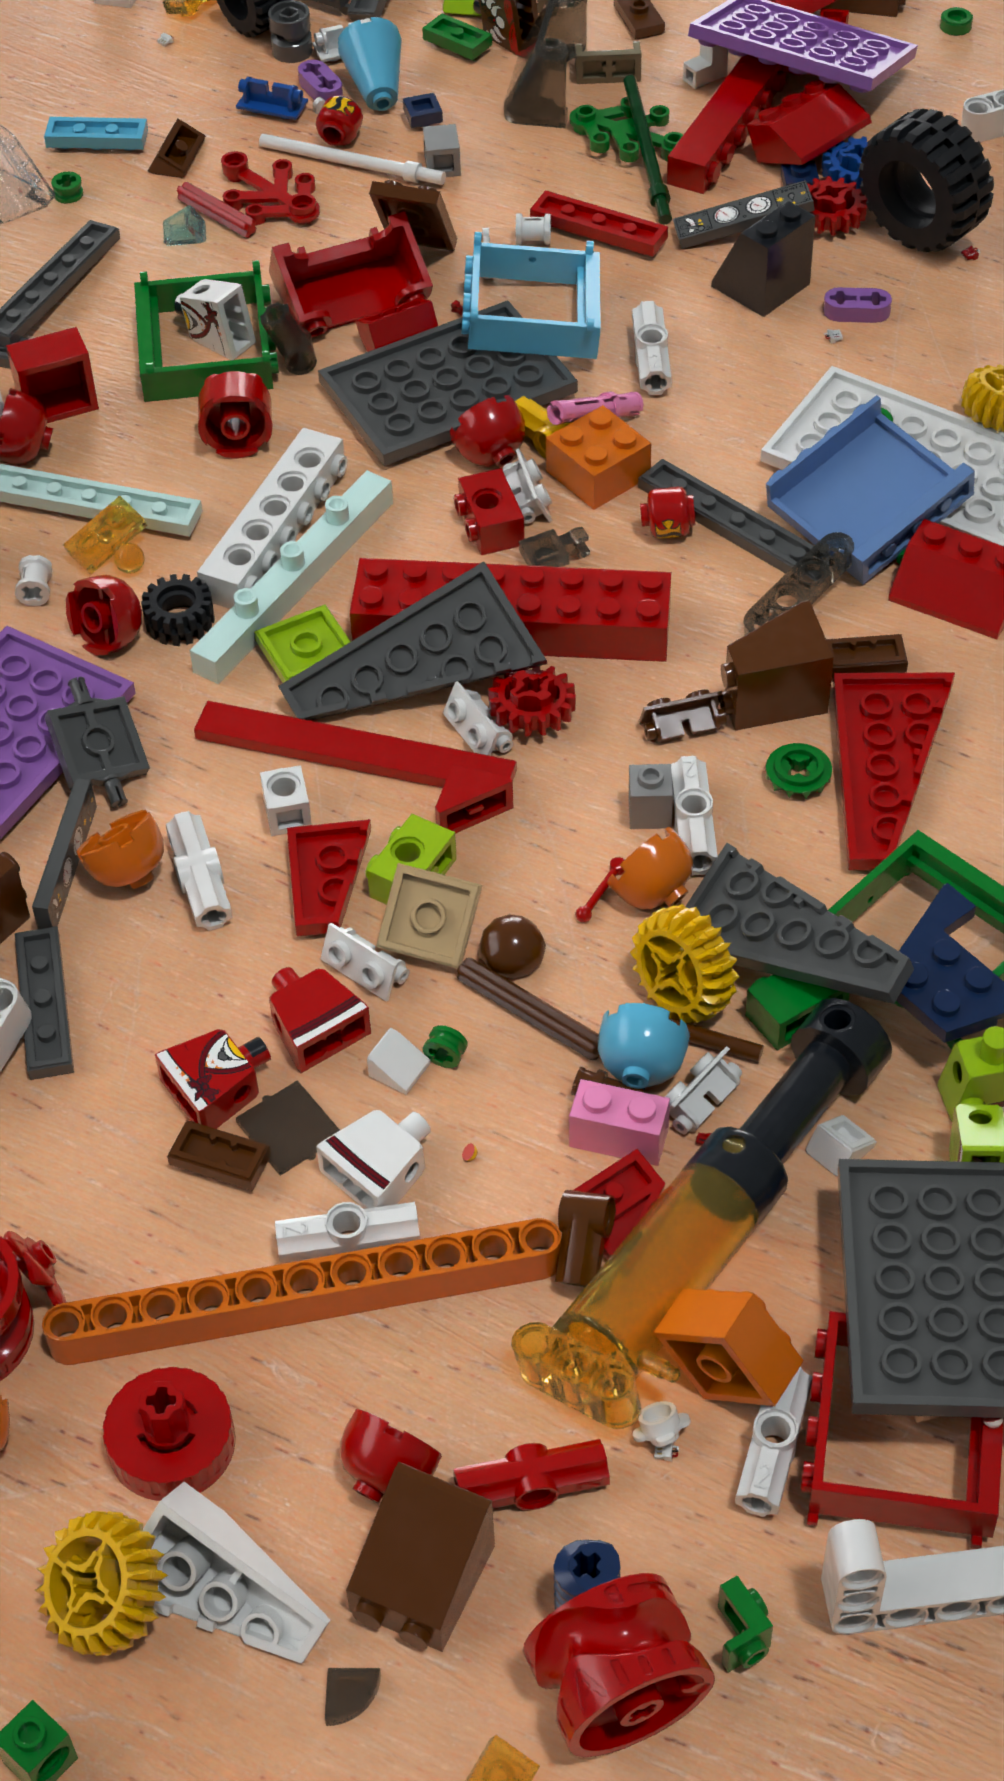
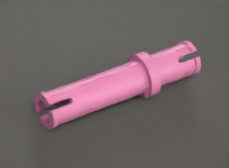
[547,391,644,425]

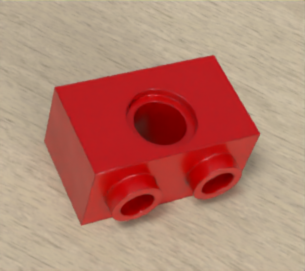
[454,468,525,556]

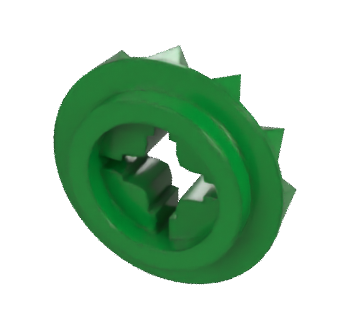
[766,743,832,799]

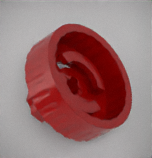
[103,1367,236,1501]

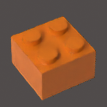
[546,405,652,510]
[654,1288,804,1406]

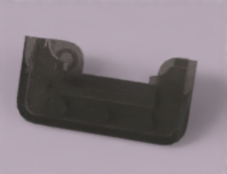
[504,0,587,128]

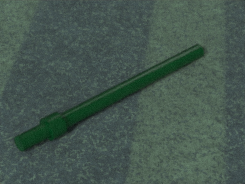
[623,75,672,225]

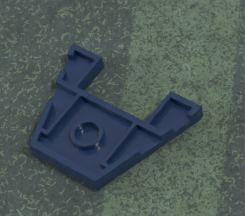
[896,883,1004,1043]

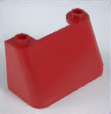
[269,212,433,337]

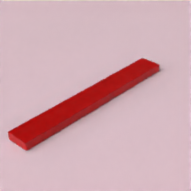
[194,701,517,788]

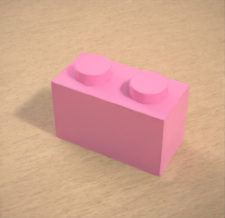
[569,1079,670,1166]

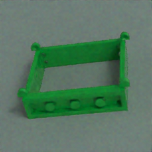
[134,260,279,402]
[828,830,1004,1049]

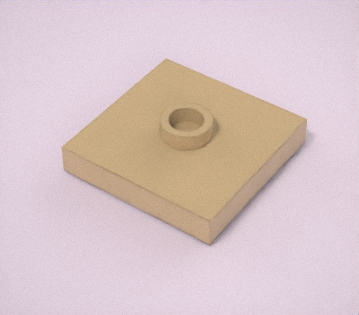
[376,863,483,969]

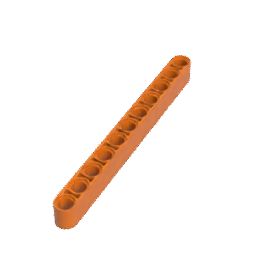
[42,1218,561,1365]

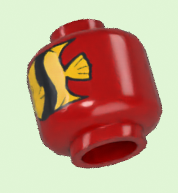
[315,96,363,146]
[640,486,696,539]

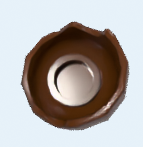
[478,914,546,979]

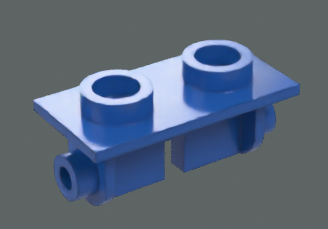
[236,77,308,120]

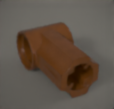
[555,1190,616,1288]

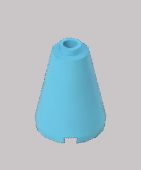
[338,17,402,111]

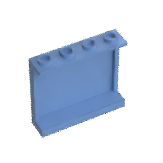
[766,395,975,584]

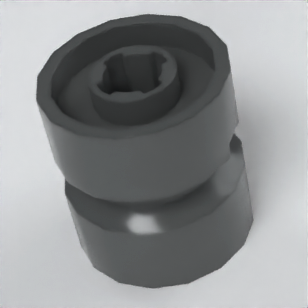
[268,0,313,63]

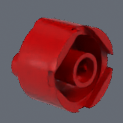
[198,371,273,458]

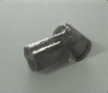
[260,302,317,375]

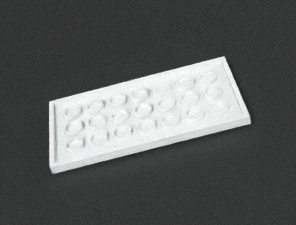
[760,366,1004,546]

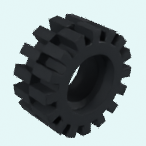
[141,574,215,646]

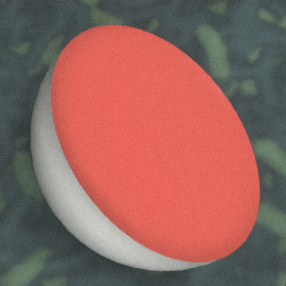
[983,1418,1003,1428]

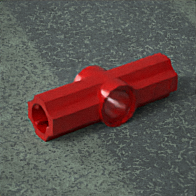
[453,1439,610,1510]

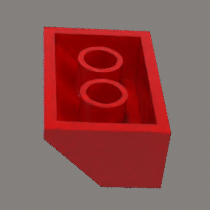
[747,80,872,165]
[888,519,1004,640]

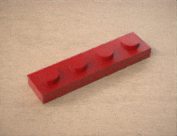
[530,190,668,257]

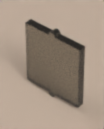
[236,1080,340,1176]

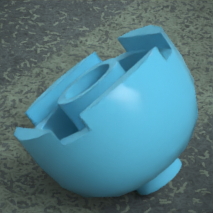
[598,1003,690,1089]

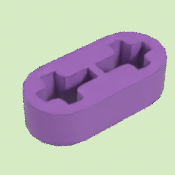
[298,60,343,101]
[823,287,892,323]

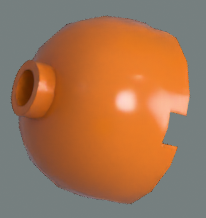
[76,810,164,889]
[607,827,693,909]

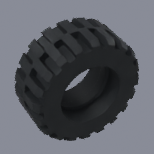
[859,109,994,252]

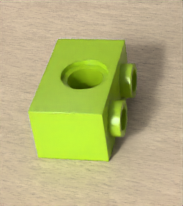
[365,814,457,905]

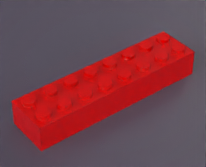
[350,558,672,662]

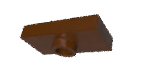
[614,0,665,39]
[826,634,908,678]
[167,1120,271,1191]

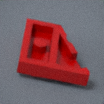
[574,1149,666,1273]

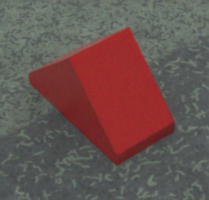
[435,764,514,834]

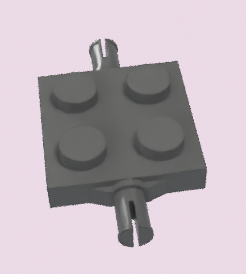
[44,677,150,808]

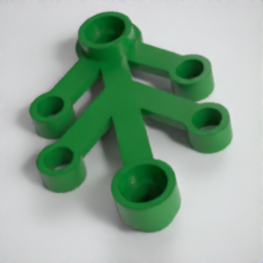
[570,97,683,162]

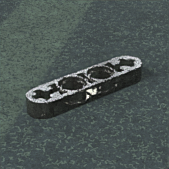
[743,532,854,635]

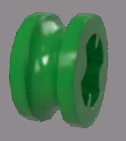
[51,171,84,204]
[423,1025,468,1068]

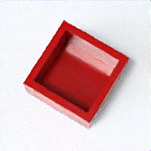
[6,327,99,423]

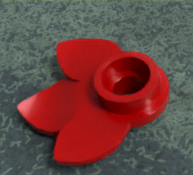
[3,1231,66,1306]

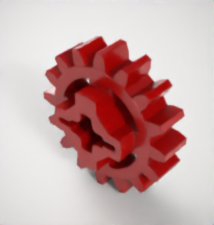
[807,176,868,235]
[488,666,576,737]

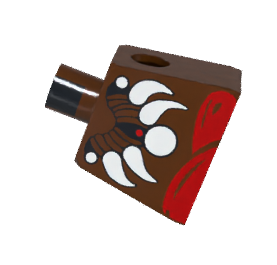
[473,0,542,56]

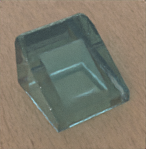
[163,205,206,246]

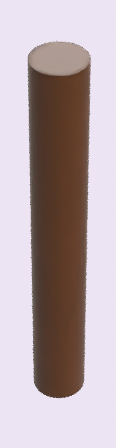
[669,1018,764,1062]

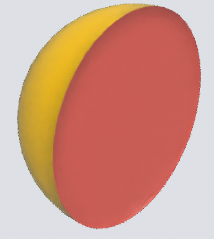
[462,1143,478,1161]

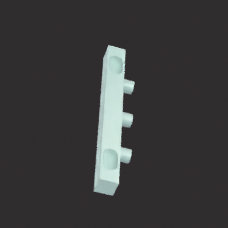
[190,470,393,684]

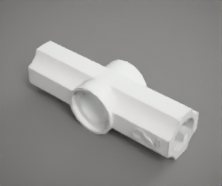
[632,301,672,395]
[671,756,718,875]
[166,811,232,931]
[275,1202,420,1264]
[735,1367,812,1517]

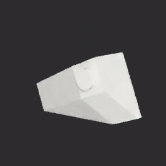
[143,1482,330,1664]

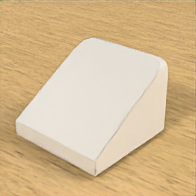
[367,1028,430,1095]
[806,1115,877,1176]

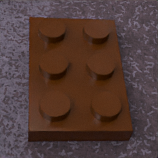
[369,180,457,251]

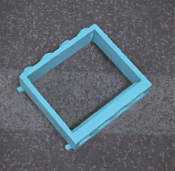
[461,232,601,359]

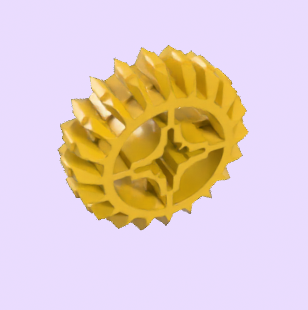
[961,364,1004,433]
[630,904,739,1023]
[35,1511,168,1656]

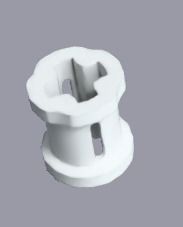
[516,213,551,245]
[15,555,53,606]

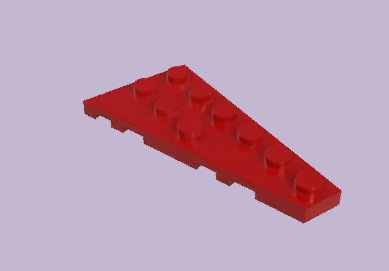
[833,672,955,870]

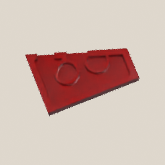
[287,819,371,937]

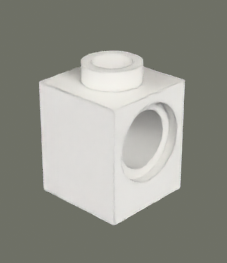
[260,765,312,836]

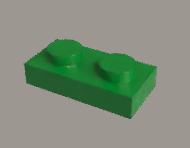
[422,13,492,60]

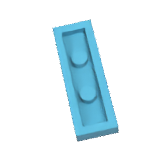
[44,117,148,151]

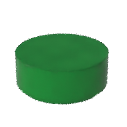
[940,7,973,36]

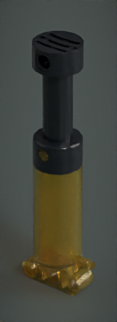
[511,998,892,1429]

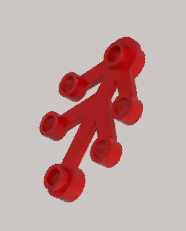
[221,151,320,226]

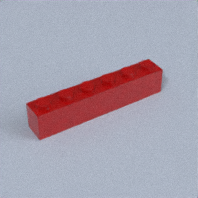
[667,54,787,194]

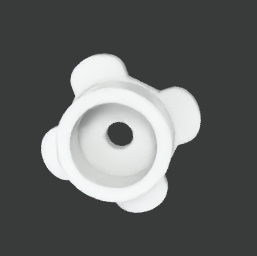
[633,1401,691,1447]

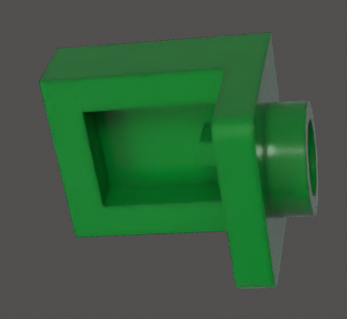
[718,1575,773,1672]

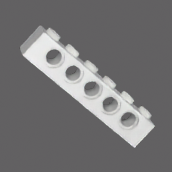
[197,428,348,609]

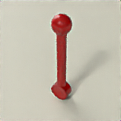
[575,857,625,923]

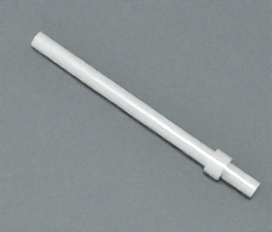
[259,133,446,185]

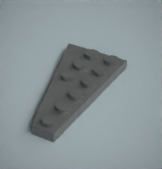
[278,562,547,721]
[685,843,914,1004]

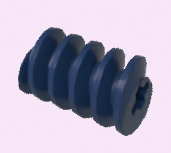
[553,1539,621,1610]

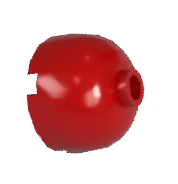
[0,388,53,465]
[450,395,525,467]
[66,575,142,656]
[340,1409,442,1503]

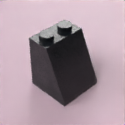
[711,201,815,317]

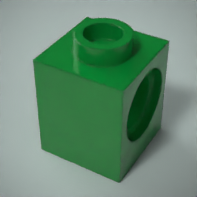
[0,1700,78,1781]

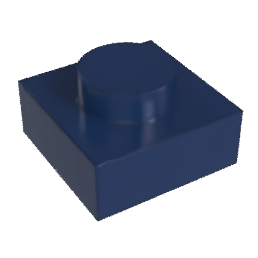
[403,93,443,128]
[781,161,819,186]

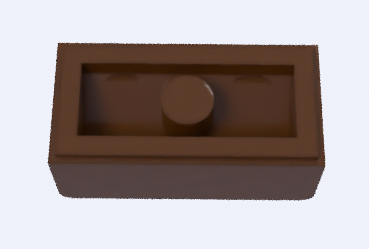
[148,118,206,178]

